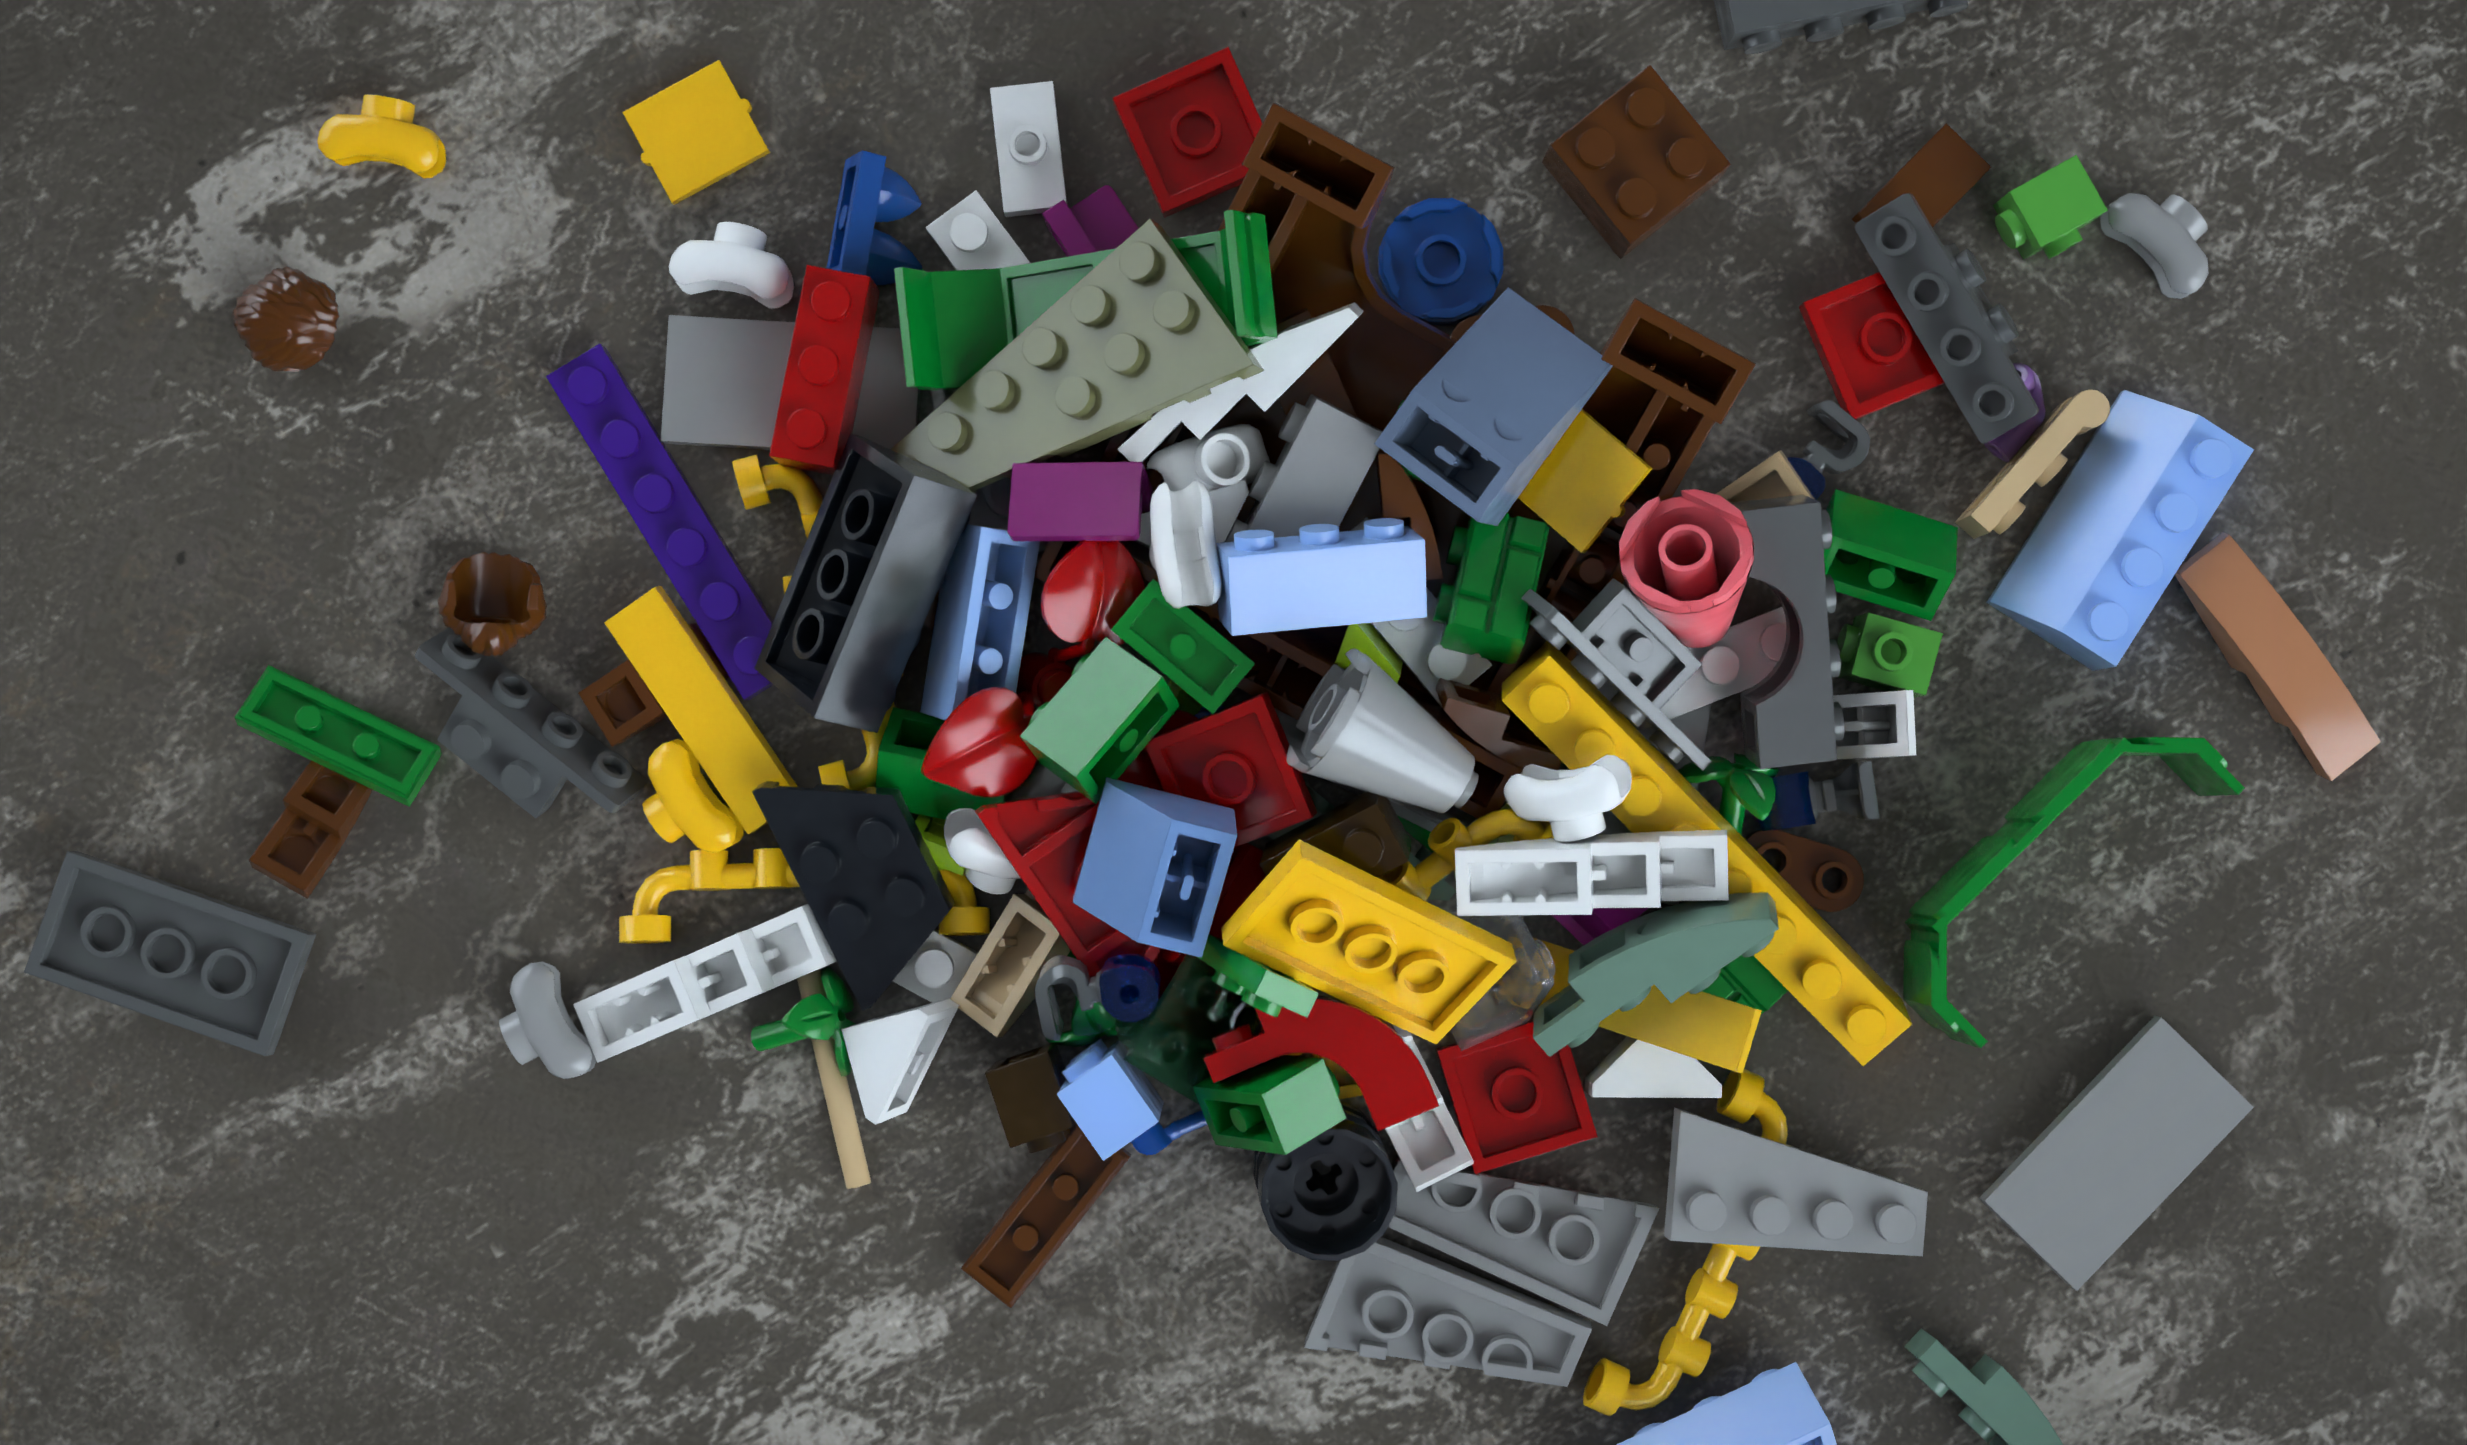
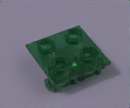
[1115,954,1260,1105]

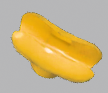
[317,95,446,178]
[642,739,744,853]

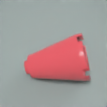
[1619,489,1754,648]

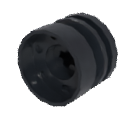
[1253,1100,1398,1261]

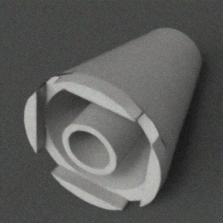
[1287,649,1479,813]

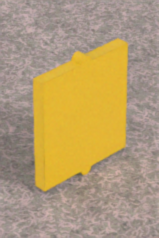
[622,60,770,205]
[1518,409,1653,553]

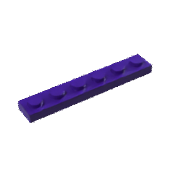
[546,343,773,701]

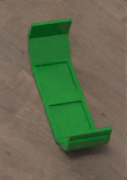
[894,210,1278,391]
[1903,737,2245,1048]

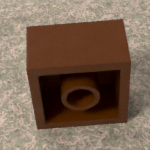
[1542,65,1731,259]

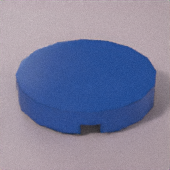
[1378,198,1503,325]

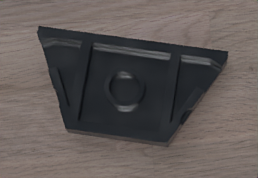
[752,781,955,1011]

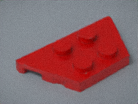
[975,791,1162,1018]

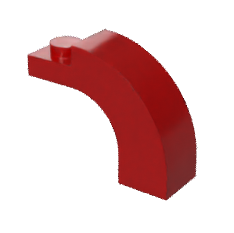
[1203,996,1439,1131]

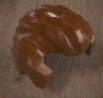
[232,266,339,372]
[438,552,547,656]

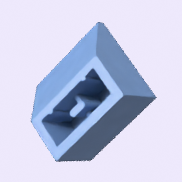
[1073,777,1237,958]

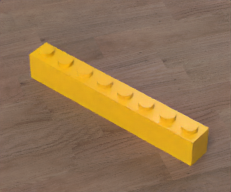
[1502,641,1912,1066]

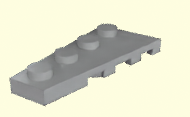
[1664,1107,1928,1257]
[1388,1158,1659,1326]
[1304,1237,1592,1387]

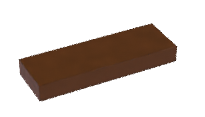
[961,1123,1131,1308]

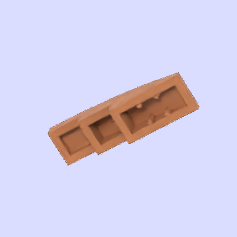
[2175,532,2381,781]

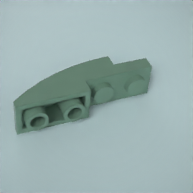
[1533,892,1779,1057]
[1904,1328,2063,1445]

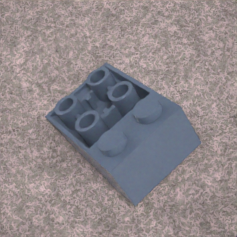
[1374,287,1613,526]

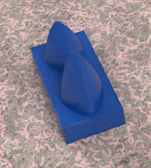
[826,150,923,285]

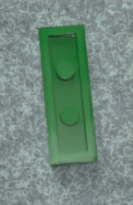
[234,665,442,807]

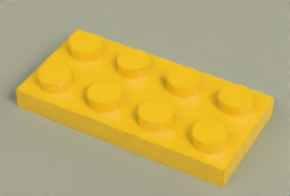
[1221,839,1516,1044]

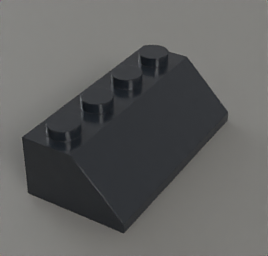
[754,433,977,733]

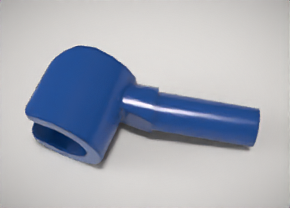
[1131,1110,1207,1155]

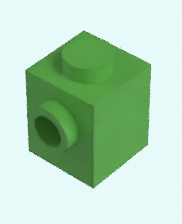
[1993,155,2108,260]
[1837,612,1943,697]

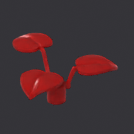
[921,540,1198,797]

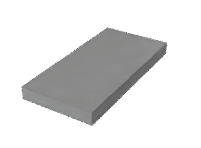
[661,315,921,450]
[1979,1016,2254,1291]

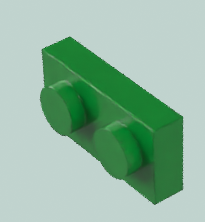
[1111,578,1255,714]
[1195,934,1319,1018]

